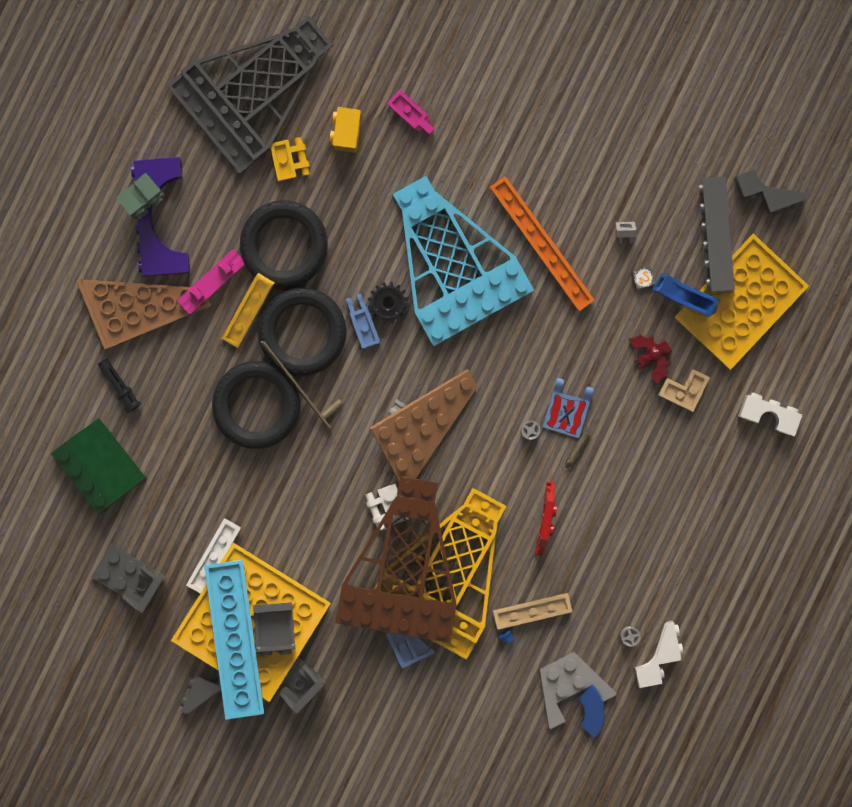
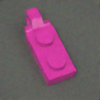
[387,90,435,136]

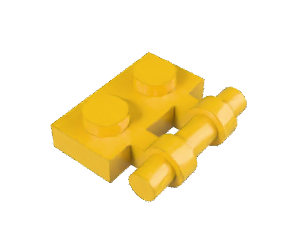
[270,137,310,182]

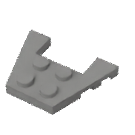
[540,651,617,729]

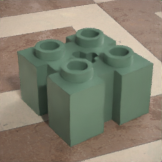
[115,173,165,219]

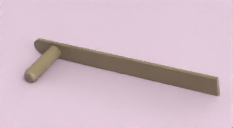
[261,341,343,431]

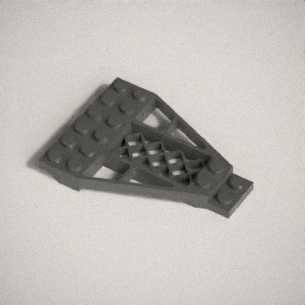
[167,16,333,174]

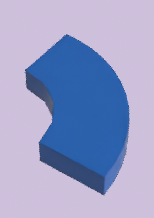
[579,684,605,738]

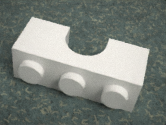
[738,393,802,436]

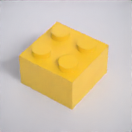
[330,107,362,153]

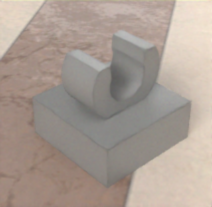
[615,222,636,244]

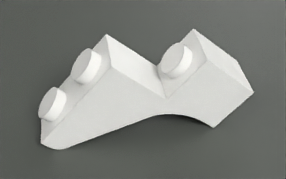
[634,621,684,688]

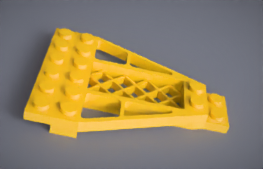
[374,488,506,660]

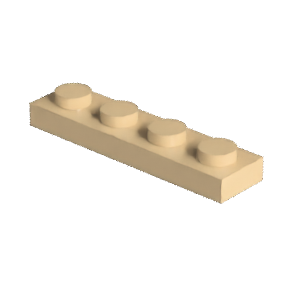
[493,593,572,629]

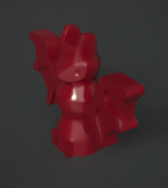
[629,334,672,385]

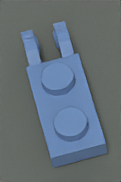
[346,294,380,350]

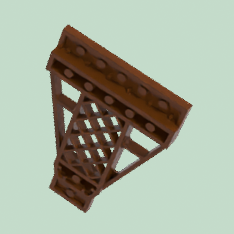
[335,476,457,643]

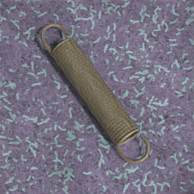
[564,426,593,470]

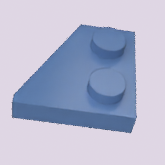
[385,632,435,669]

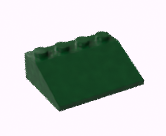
[51,418,146,514]

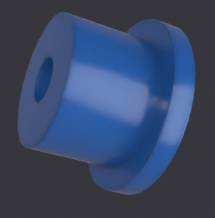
[497,629,514,644]

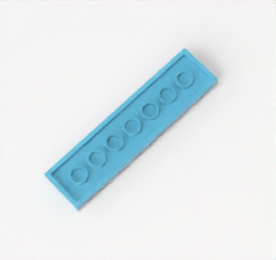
[204,560,264,720]

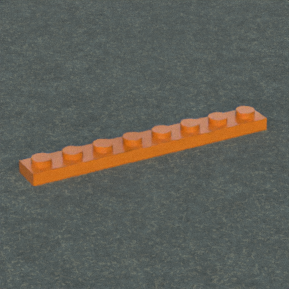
[490,176,595,311]

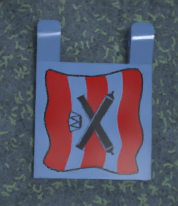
[543,378,594,438]

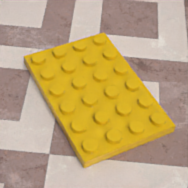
[674,234,809,370]

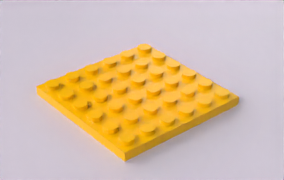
[171,543,331,702]

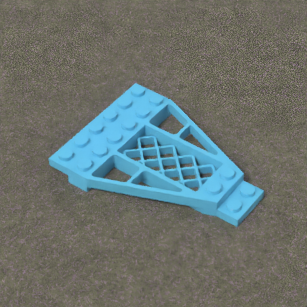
[393,176,534,346]

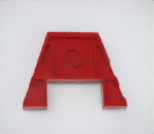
[535,481,557,556]

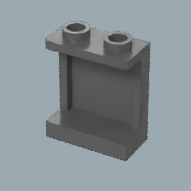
[253,602,295,656]

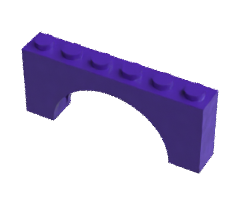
[131,157,190,277]

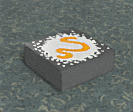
[631,266,655,290]

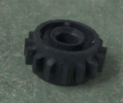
[368,282,409,324]

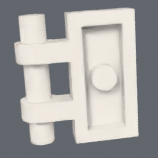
[365,484,408,530]

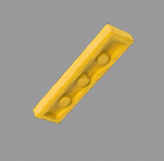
[221,273,274,348]

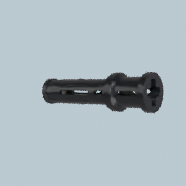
[97,358,142,413]

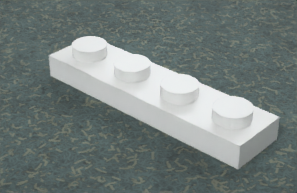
[186,518,241,594]

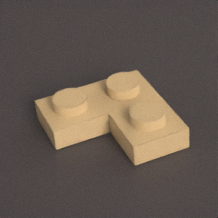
[658,369,710,412]

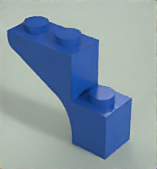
[652,273,719,317]

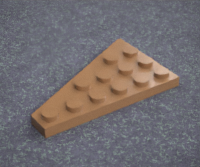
[76,279,211,350]
[370,370,477,482]

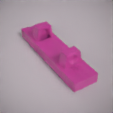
[177,249,245,315]

